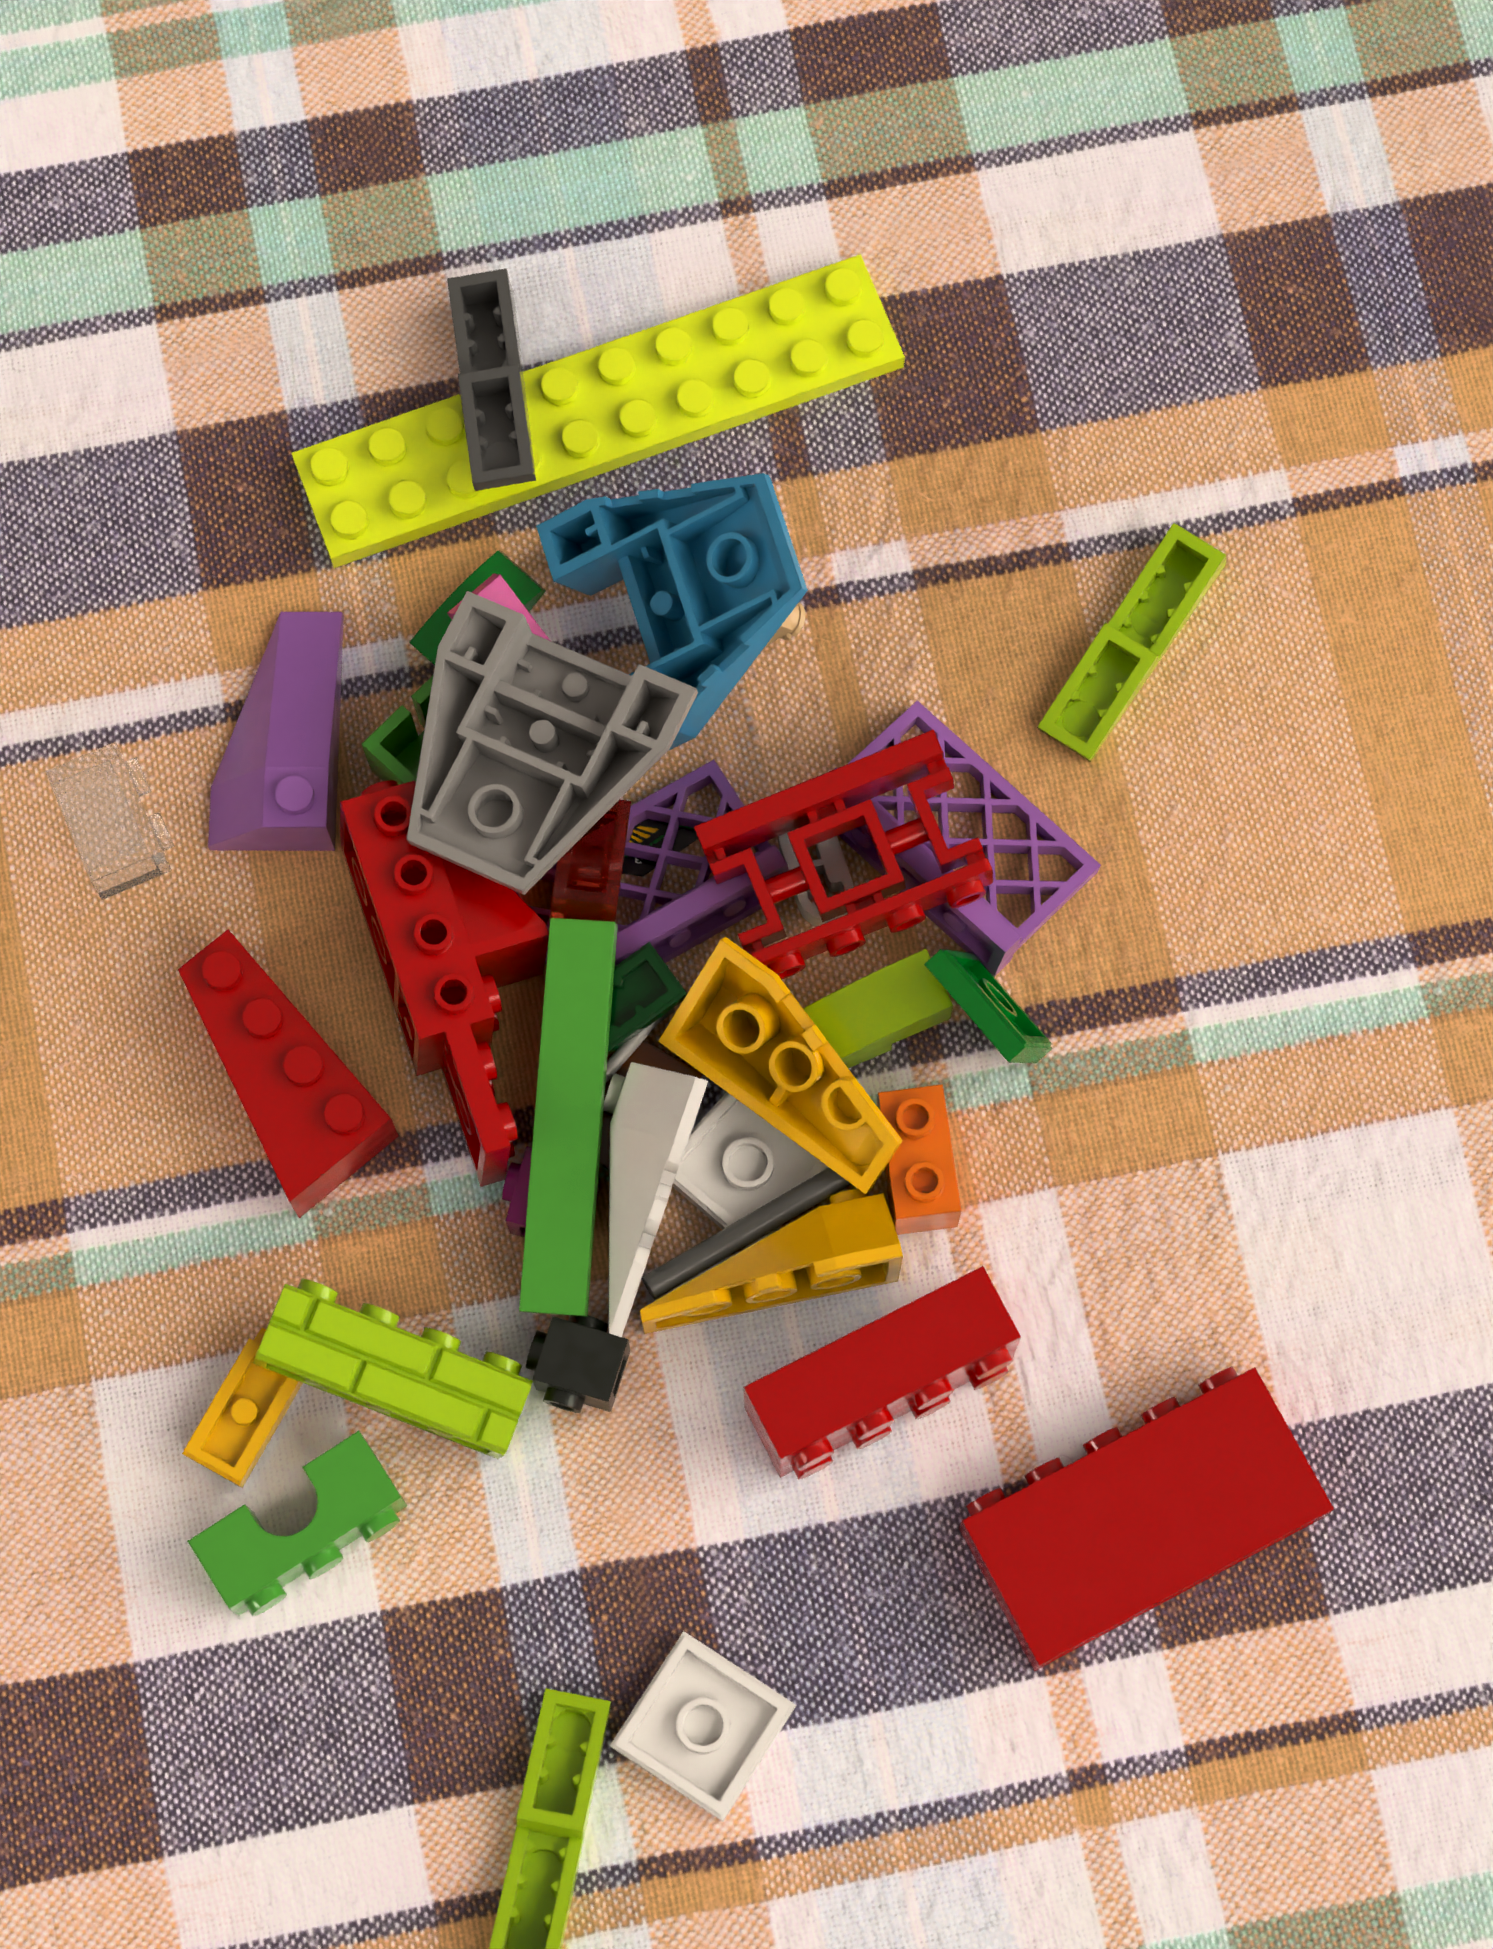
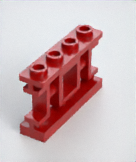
[694,729,993,980]

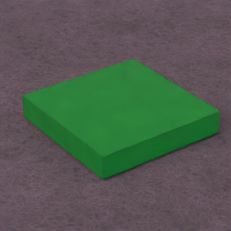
[924,949,1053,1063]

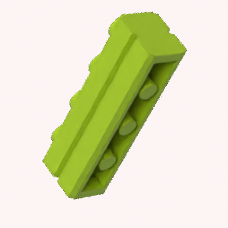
[253,1279,533,1459]

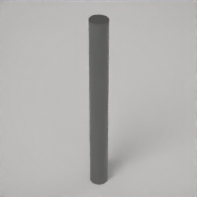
[642,1168,851,1299]

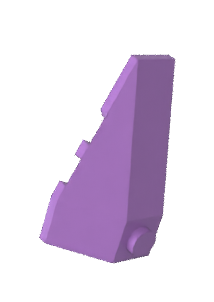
[208,612,344,851]

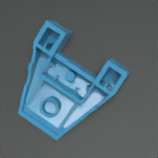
[536,473,808,751]

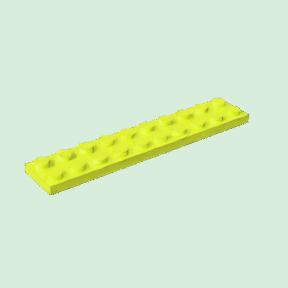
[291,254,905,568]

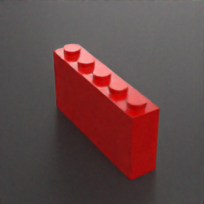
[959,1366,1334,1672]

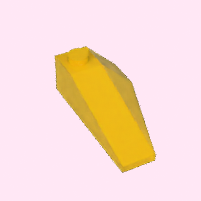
[640,1189,903,1334]

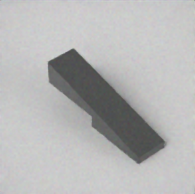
[447,268,536,491]

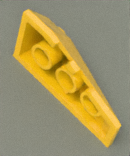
[658,937,903,1194]

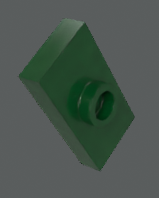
[608,942,687,1055]

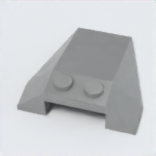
[407,591,698,895]

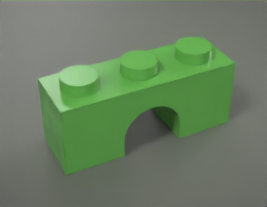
[188,1431,407,1617]

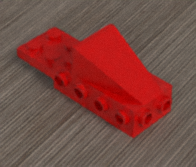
[340,780,549,1187]

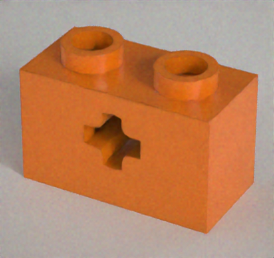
[876,1084,962,1235]

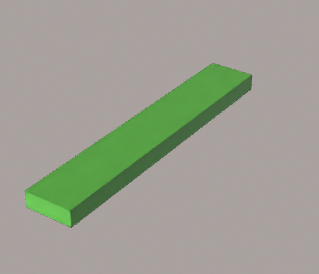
[519,918,618,1317]

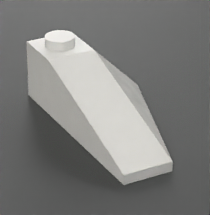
[603,1062,708,1337]

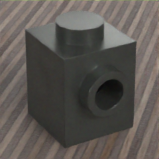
[526,1316,631,1413]

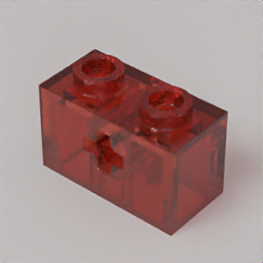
[549,799,631,927]

